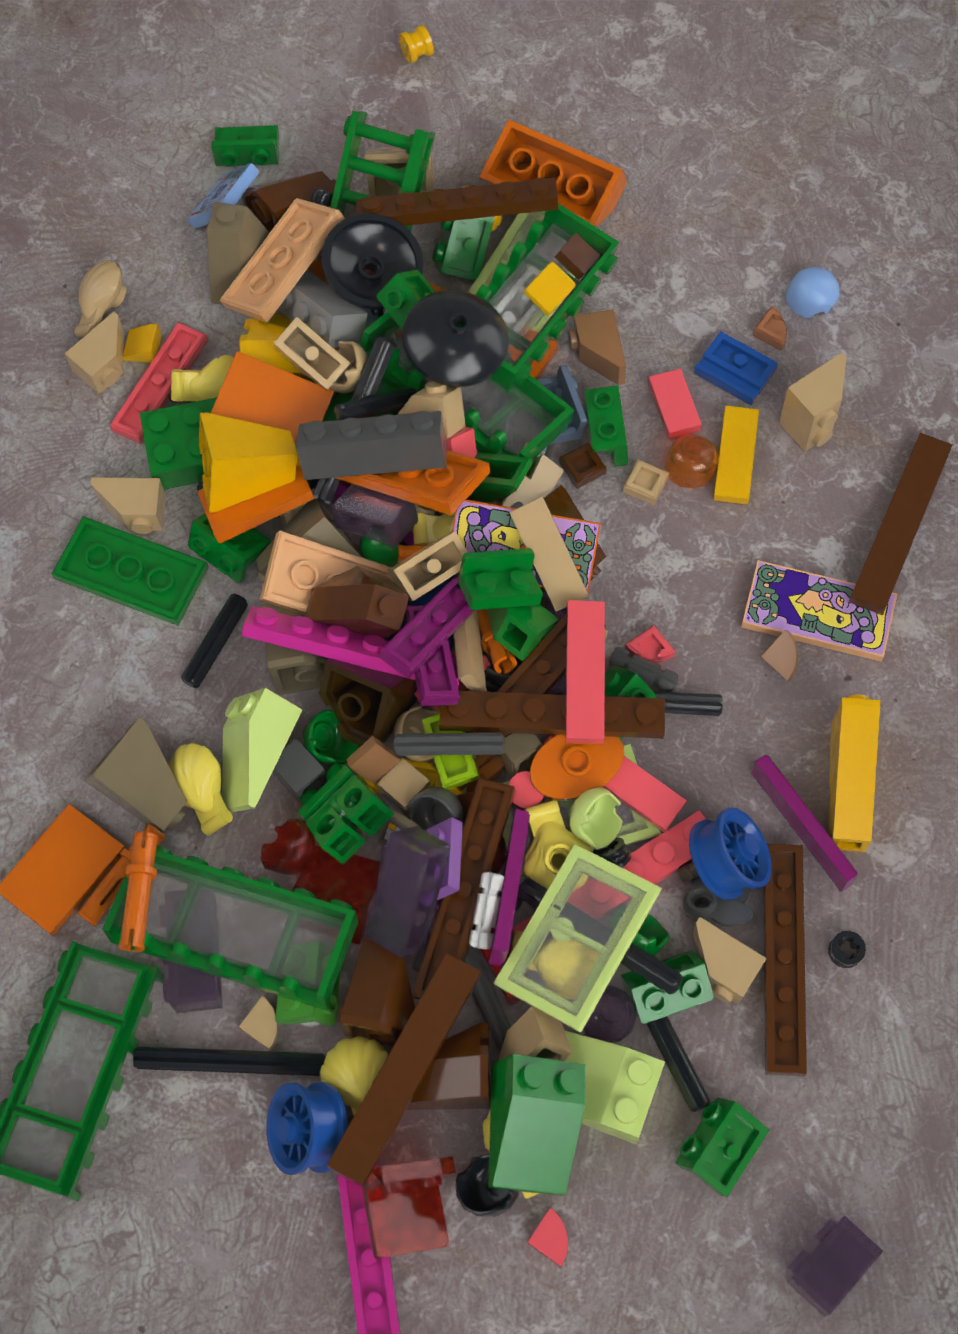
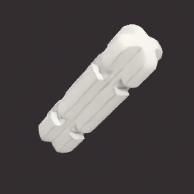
[469,872,504,949]

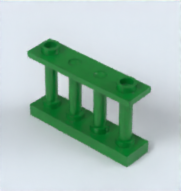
[330,111,436,232]

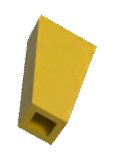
[828,694,880,852]

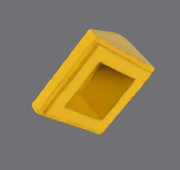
[523,262,576,316]
[122,324,162,363]

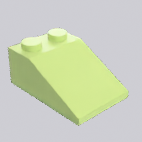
[222,688,302,813]
[565,1031,665,1145]

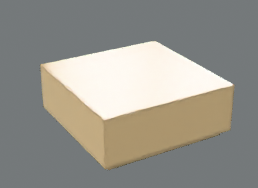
[623,459,669,505]
[378,758,430,811]

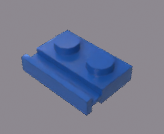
[694,331,778,405]

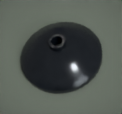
[321,214,424,310]
[402,290,509,387]

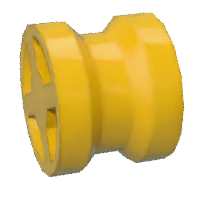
[399,25,434,64]

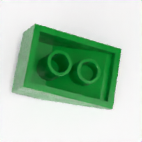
[489,1054,585,1196]

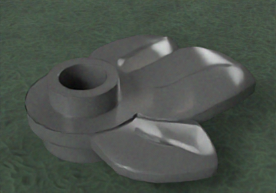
[683,876,754,927]

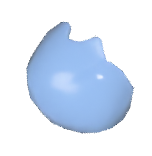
[785,267,840,319]

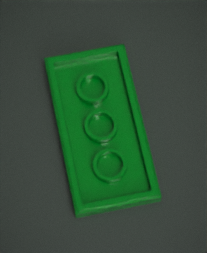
[51,516,209,626]

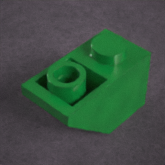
[487,605,559,661]

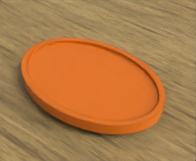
[530,735,624,800]

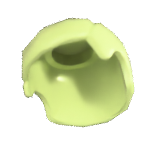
[570,787,623,850]

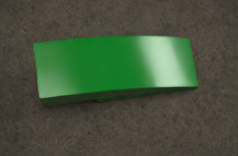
[470,452,533,503]

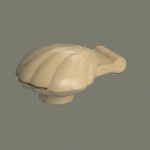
[74,260,126,338]

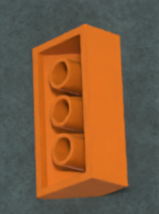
[479,119,627,227]

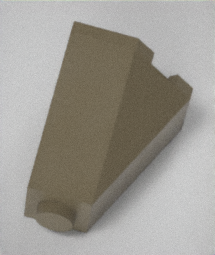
[207,202,270,305]
[256,499,365,583]
[261,603,330,695]
[84,717,187,832]

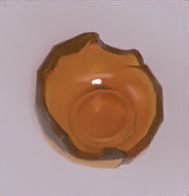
[664,434,719,489]

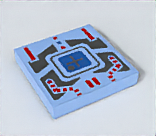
[187,163,259,229]

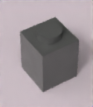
[272,738,328,804]

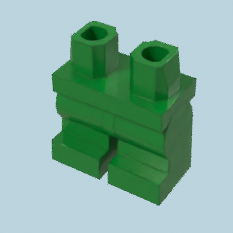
[297,763,395,864]

